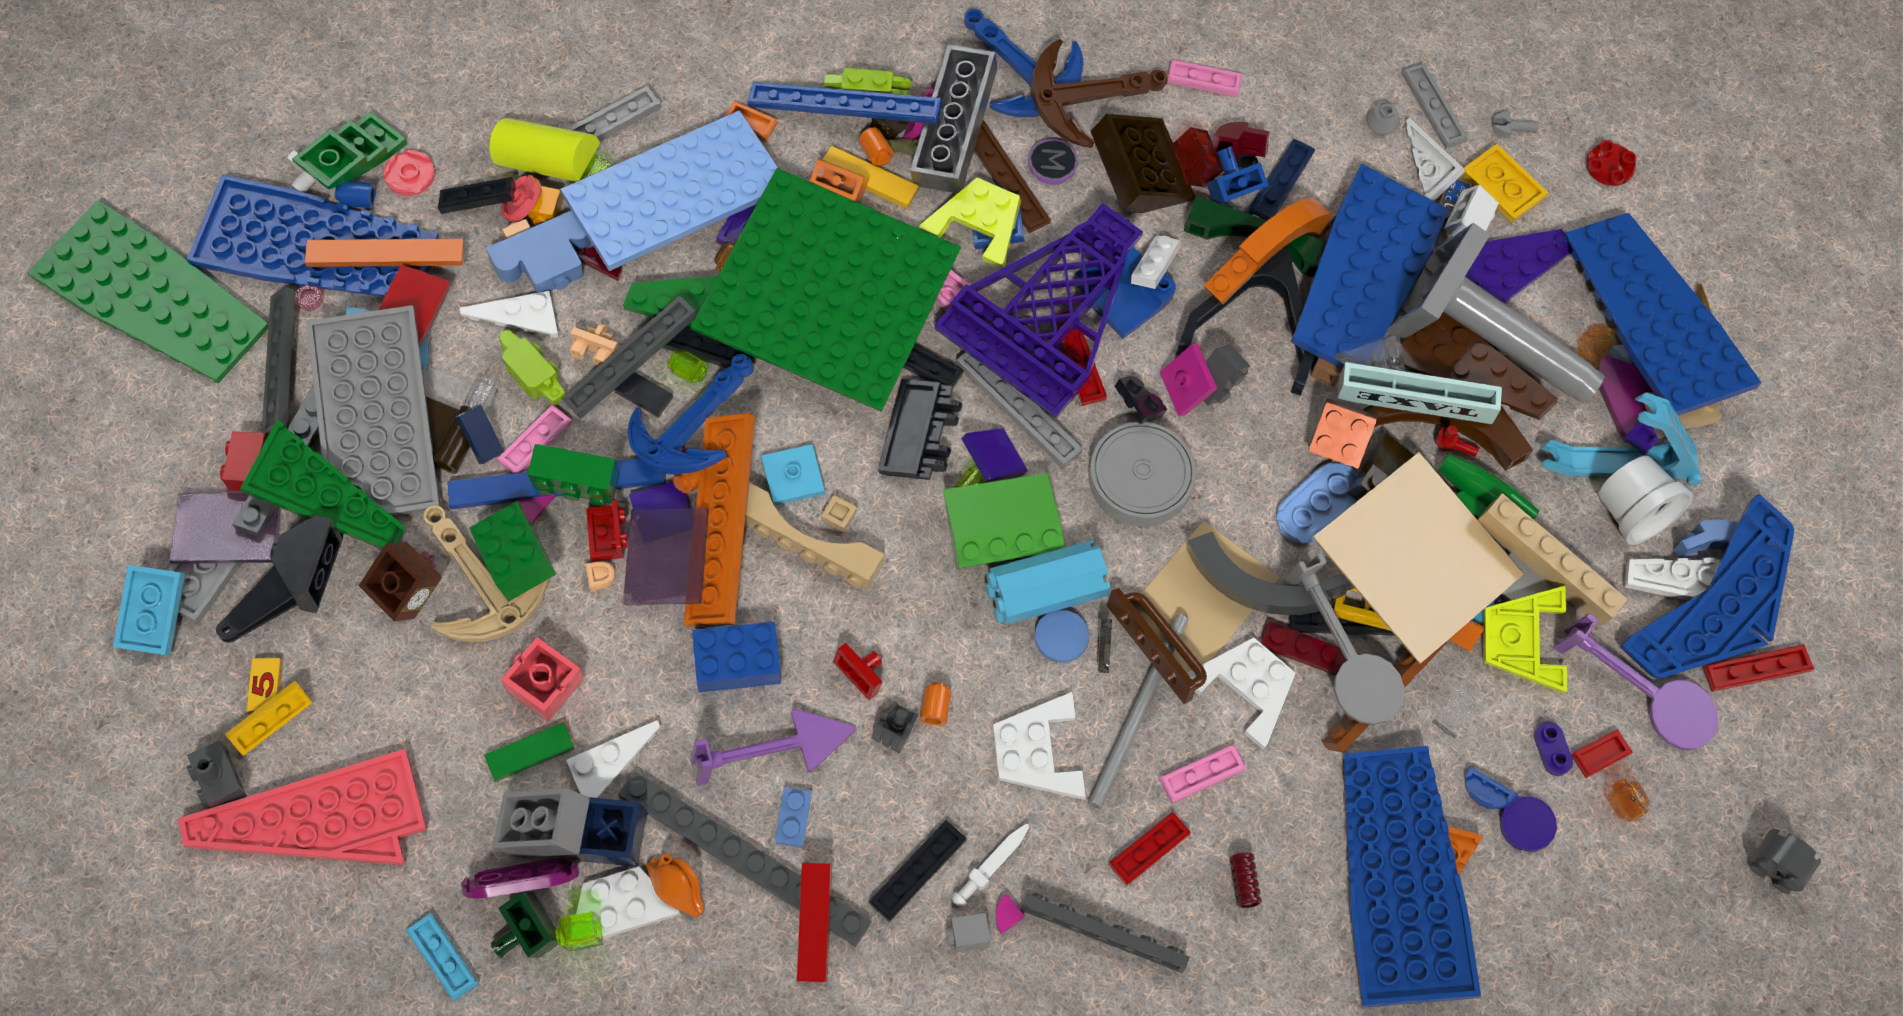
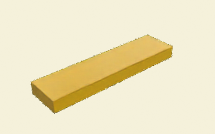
[822,146,919,209]

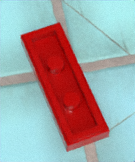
[1108,812,1191,886]

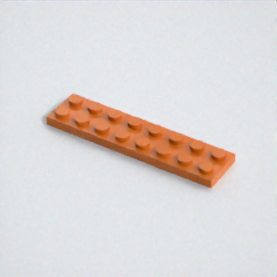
[683,413,755,627]

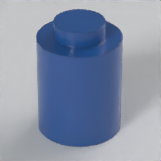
[335,181,376,208]

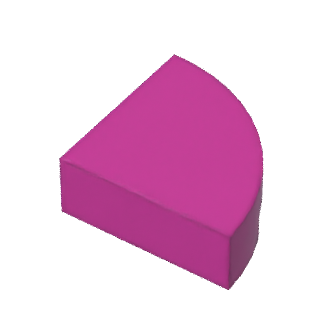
[996,894,1024,935]

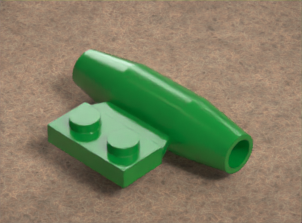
[1438,453,1540,520]

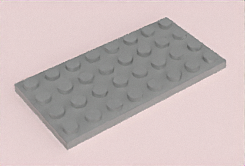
[306,305,440,516]

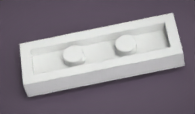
[1131,235,1180,289]

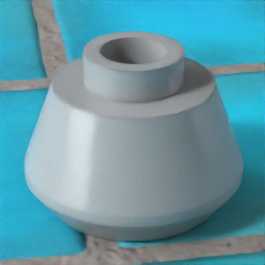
[1367,103,1400,135]

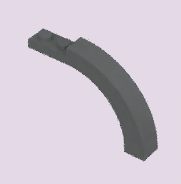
[1187,532,1355,615]

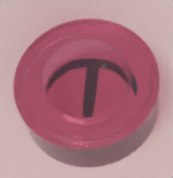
[295,285,323,311]

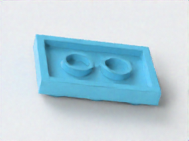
[113,565,185,656]

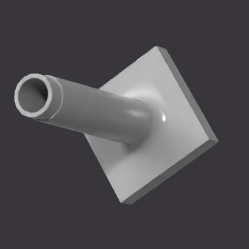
[1387,223,1605,404]

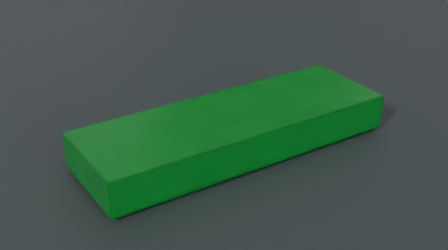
[484,722,574,782]

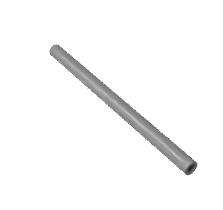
[1088,614,1189,809]

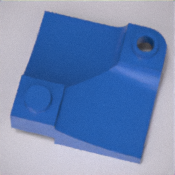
[1074,247,1176,339]

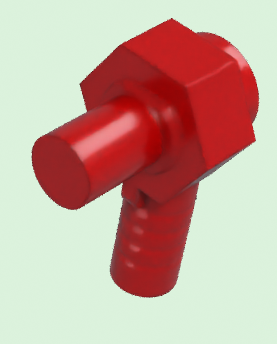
[1435,425,1479,457]

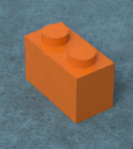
[810,159,870,201]

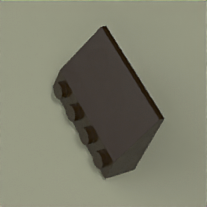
[1090,114,1196,214]

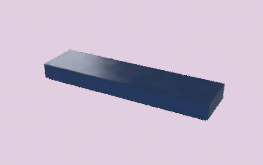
[1249,139,1316,221]

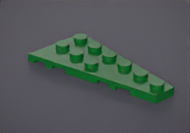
[240,419,406,549]

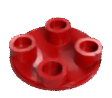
[1586,140,1637,186]

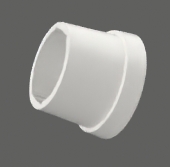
[1599,456,1693,545]

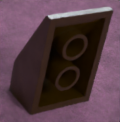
[1346,433,1415,501]

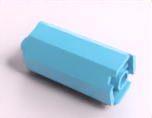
[985,540,1110,625]

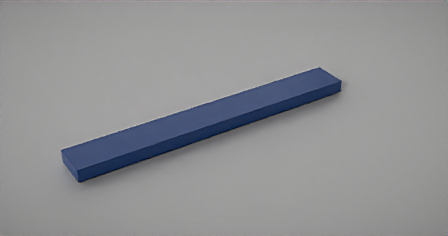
[747,82,942,124]
[447,459,665,509]

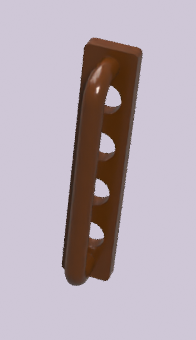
[1107,588,1207,704]

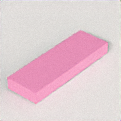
[1167,59,1242,97]
[497,404,572,474]
[1159,744,1246,804]

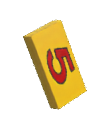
[247,658,282,714]

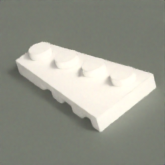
[1624,558,1721,601]

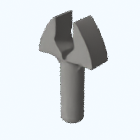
[1492,111,1539,138]

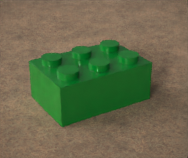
[527,444,620,506]
[469,501,557,602]

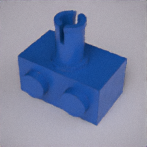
[1206,147,1269,204]

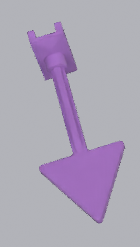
[690,709,856,786]

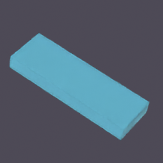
[406,913,479,1002]

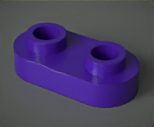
[1534,722,1573,776]

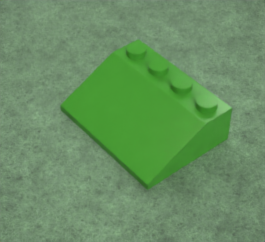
[943,473,1065,569]

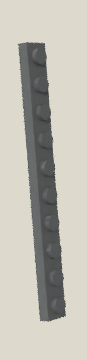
[618,771,872,947]

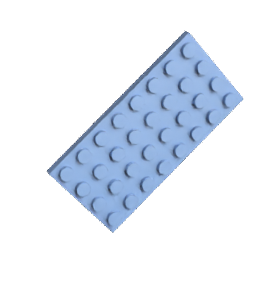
[561,111,778,271]

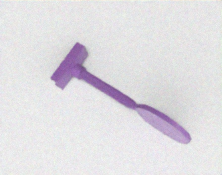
[1553,613,1718,750]

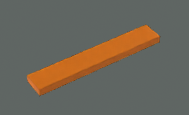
[305,239,464,267]

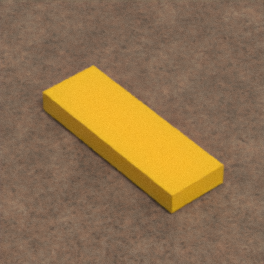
[225,681,313,756]

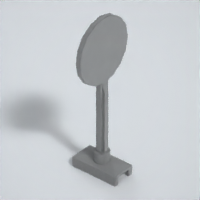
[1283,553,1404,725]

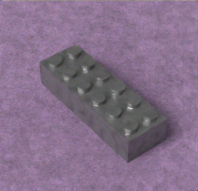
[910,45,998,193]

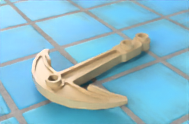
[423,505,549,642]

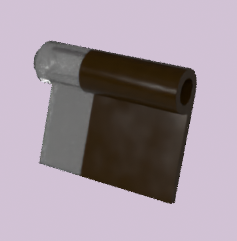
[423,364,498,474]

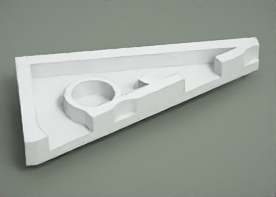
[460,291,559,338]

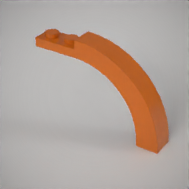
[1204,198,1335,305]

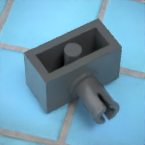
[1203,344,1250,406]
[186,740,247,808]

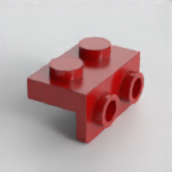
[586,499,628,562]

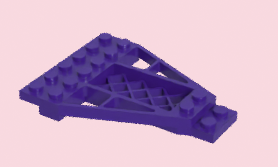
[934,203,1143,419]

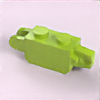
[824,67,912,95]
[499,329,566,406]

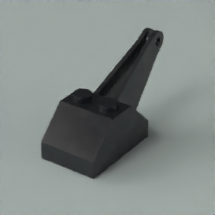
[216,515,343,643]

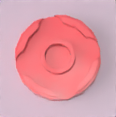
[383,150,435,196]
[501,175,541,222]

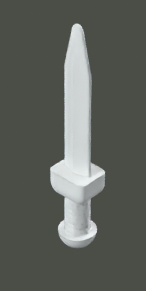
[952,824,1029,907]

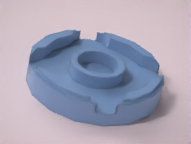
[1035,610,1089,663]

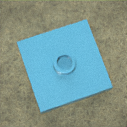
[761,444,825,506]

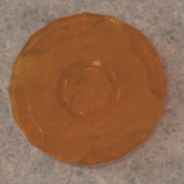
[1577,326,1626,369]

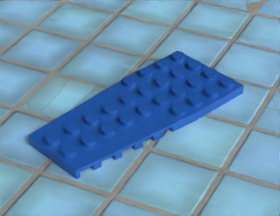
[1291,164,1449,369]
[187,175,439,297]
[1563,213,1761,416]
[1344,746,1481,1008]

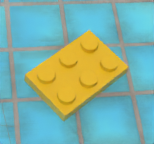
[1462,144,1549,223]

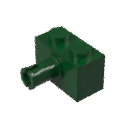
[491,891,563,958]

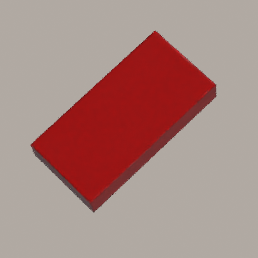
[1571,729,1633,778]

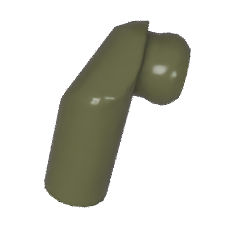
[887,138,919,156]

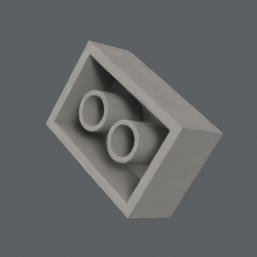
[492,788,590,857]

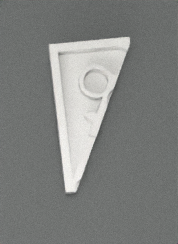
[1406,117,1465,201]
[566,720,660,798]

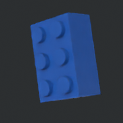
[692,621,781,693]

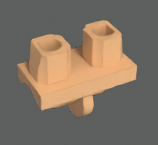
[570,323,617,366]

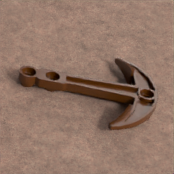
[1031,39,1168,148]

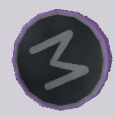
[1028,139,1078,185]

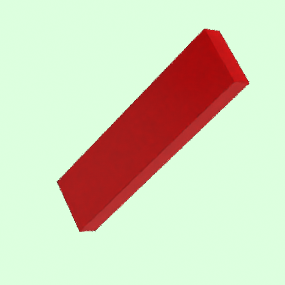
[1051,309,1107,406]
[1702,644,1814,692]
[797,863,832,982]

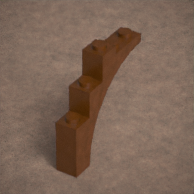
[1363,373,1533,471]

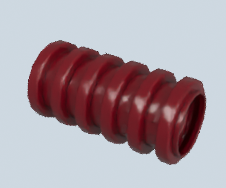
[1229,852,1262,908]

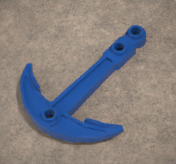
[964,9,1084,117]
[627,354,754,475]

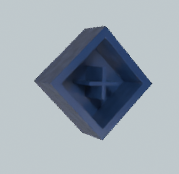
[576,797,647,867]

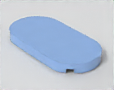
[1276,462,1359,545]

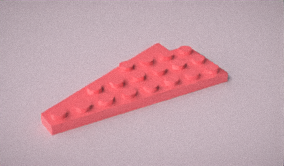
[178,749,427,865]

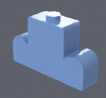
[486,211,592,293]

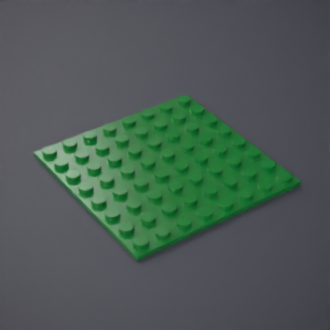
[690,168,961,412]

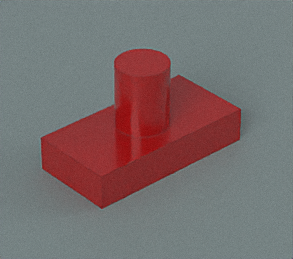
[833,643,883,701]

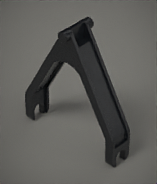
[1176,244,1314,396]

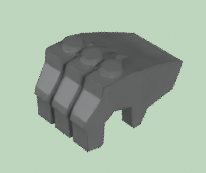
[871,701,918,753]

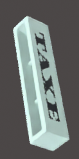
[1337,362,1502,424]

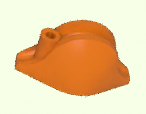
[646,854,704,918]

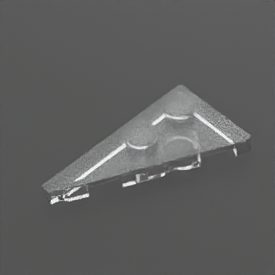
[1334,334,1406,372]

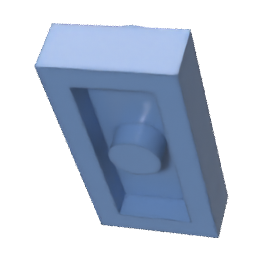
[775,787,812,848]

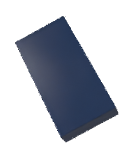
[456,404,504,464]

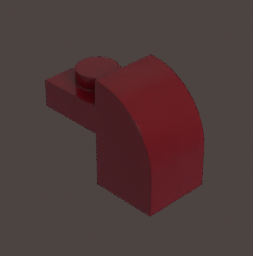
[1212,122,1270,160]

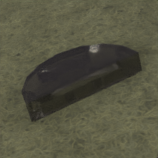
[1097,619,1112,673]

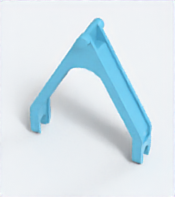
[1540,393,1702,484]

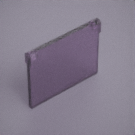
[169,493,279,564]
[623,508,709,606]

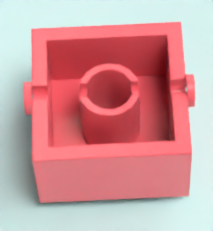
[501,637,584,722]

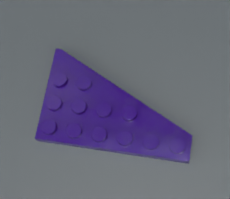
[1419,229,1573,304]

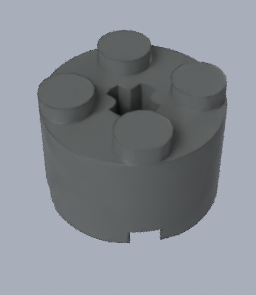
[1750,829,1821,894]

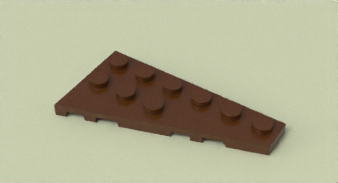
[1387,312,1558,420]

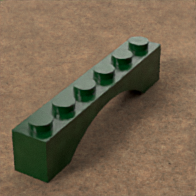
[1184,196,1326,278]

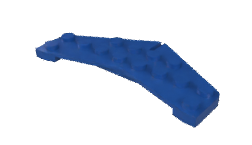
[1619,494,1794,679]

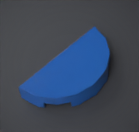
[1466,766,1519,809]

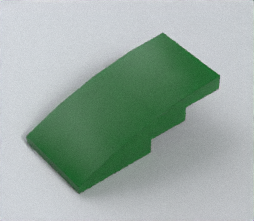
[292,111,407,189]

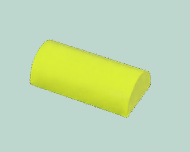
[489,118,600,182]

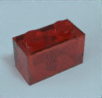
[1172,127,1224,188]

